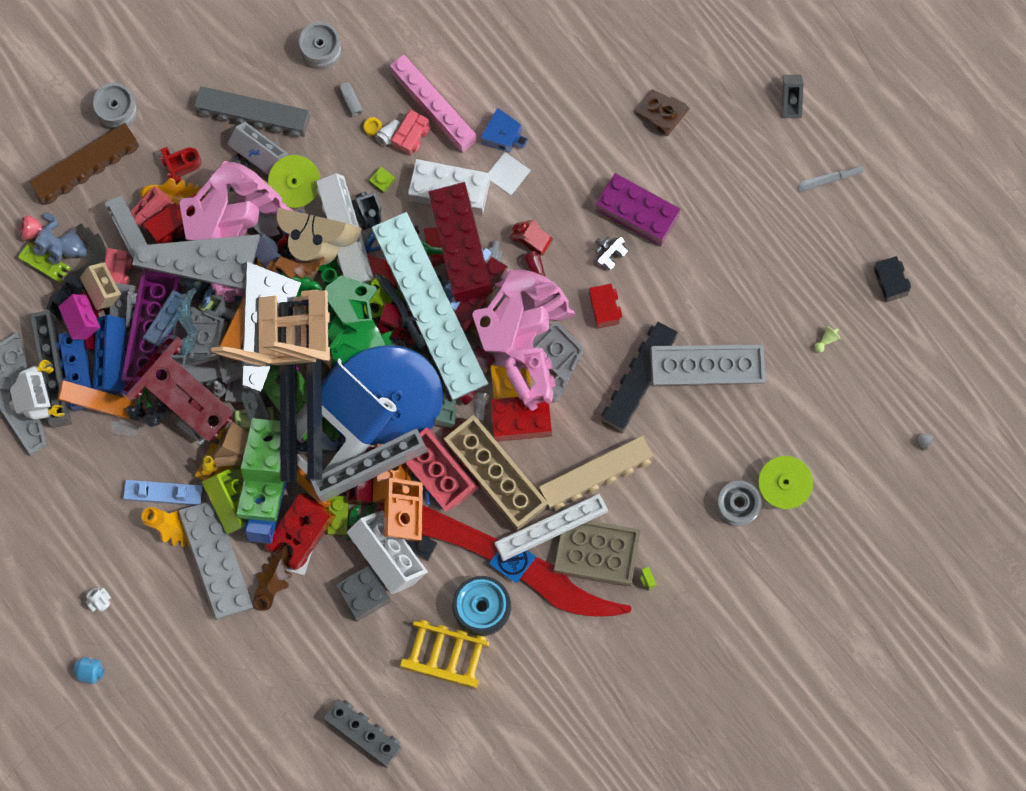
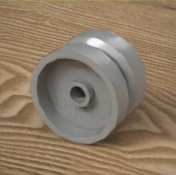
[299,22,342,70]
[93,83,138,130]

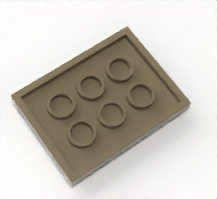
[554,521,641,586]

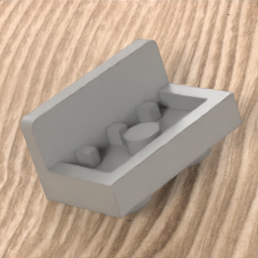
[110,283,138,327]

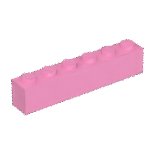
[390,55,477,153]

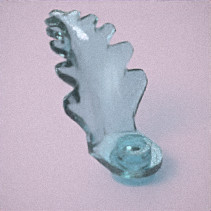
[177,288,198,355]

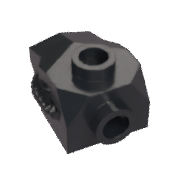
[352,191,382,230]

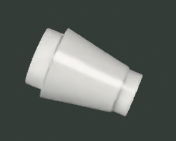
[375,119,401,147]

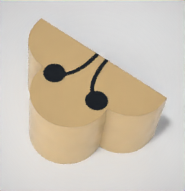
[277,208,362,265]

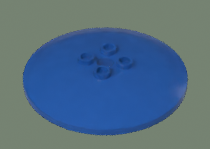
[334,345,443,445]

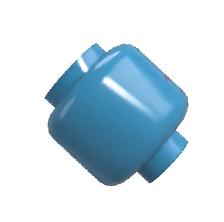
[74,657,105,684]

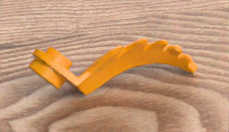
[139,178,207,205]
[141,507,190,547]

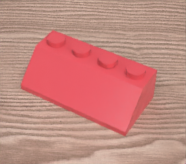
[405,428,480,512]

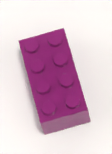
[596,173,680,247]

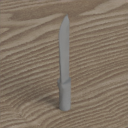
[799,166,863,192]

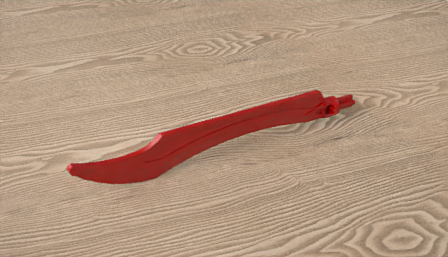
[378,503,632,617]

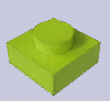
[369,167,396,193]
[639,567,657,591]

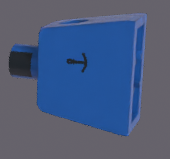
[481,108,528,152]

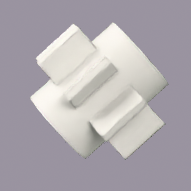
[85,588,111,612]

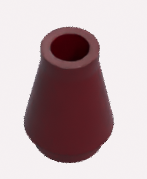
[523,251,546,277]

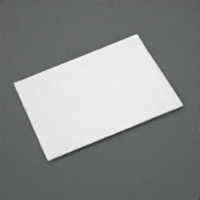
[489,152,531,195]

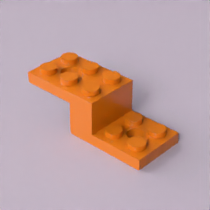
[373,444,423,541]

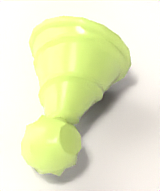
[814,326,841,353]

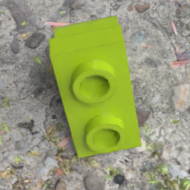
[364,276,406,318]

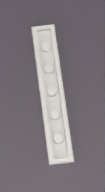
[494,494,608,561]

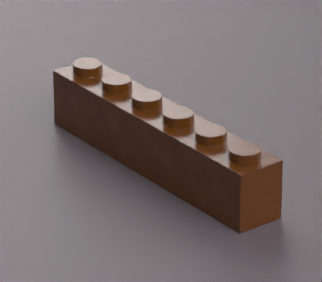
[29,123,140,205]

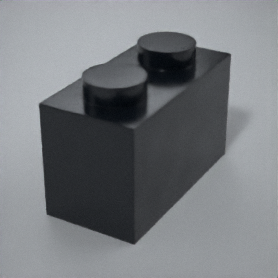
[873,256,911,303]

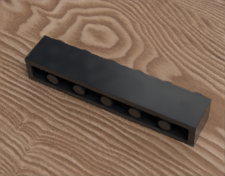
[601,321,678,434]

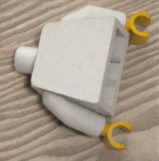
[9,360,65,420]

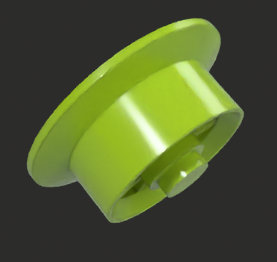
[268,155,321,208]
[759,456,813,509]

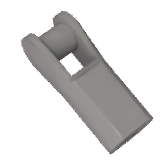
[341,82,363,117]

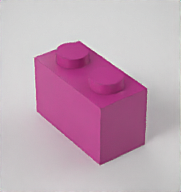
[59,294,100,340]

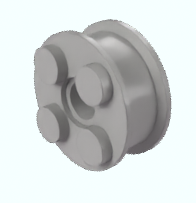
[717,481,761,526]

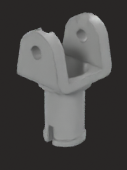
[204,294,237,320]

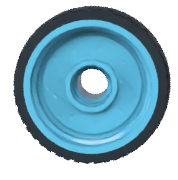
[452,576,511,636]

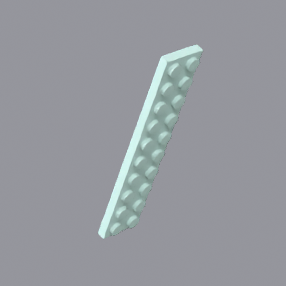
[372,212,488,401]

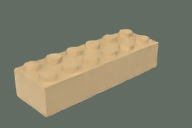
[444,415,548,531]

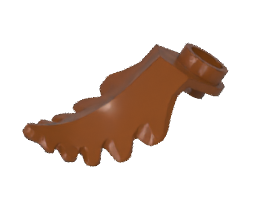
[265,256,325,279]

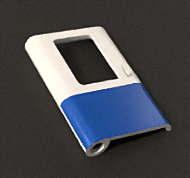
[297,359,396,474]

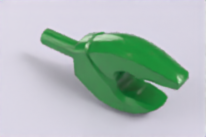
[345,505,373,541]

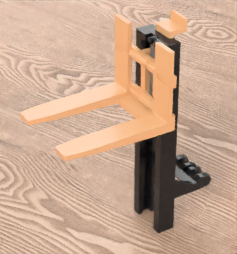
[211,290,342,482]

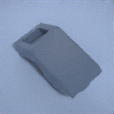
[256,233,284,274]

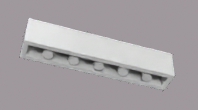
[316,173,374,284]

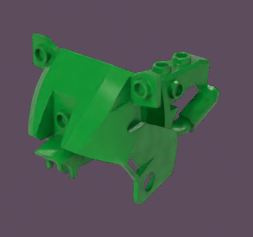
[277,273,393,368]

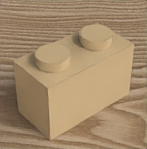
[80,262,121,310]

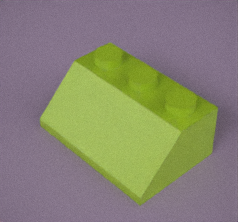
[202,466,249,534]

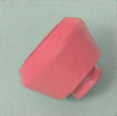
[20,215,42,241]

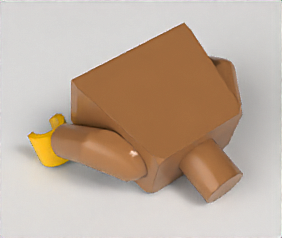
[202,422,249,472]

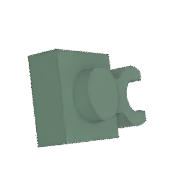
[434,394,457,428]

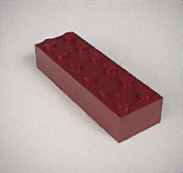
[428,182,493,303]

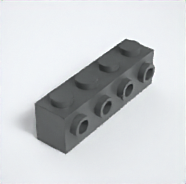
[324,699,402,768]

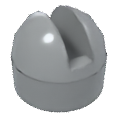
[918,433,934,450]

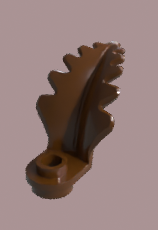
[253,546,292,611]

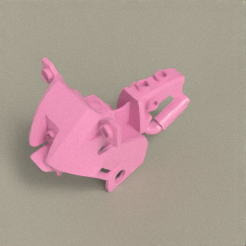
[180,161,293,303]
[473,269,576,410]

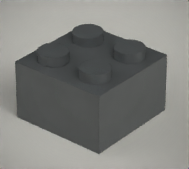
[336,565,391,622]

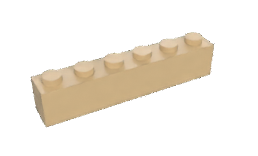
[539,436,653,511]

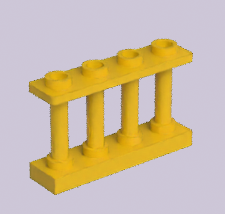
[400,619,490,690]

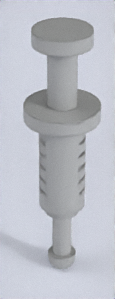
[213,380,226,398]

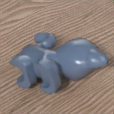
[33,213,89,265]

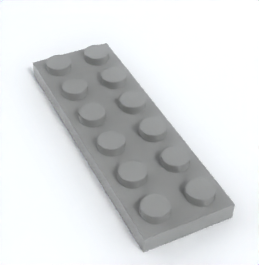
[650,345,766,386]
[178,501,253,620]

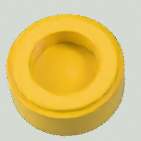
[363,117,382,137]

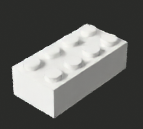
[408,159,490,216]
[347,510,428,594]

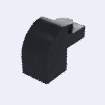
[46,273,83,320]

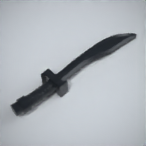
[375,273,425,348]

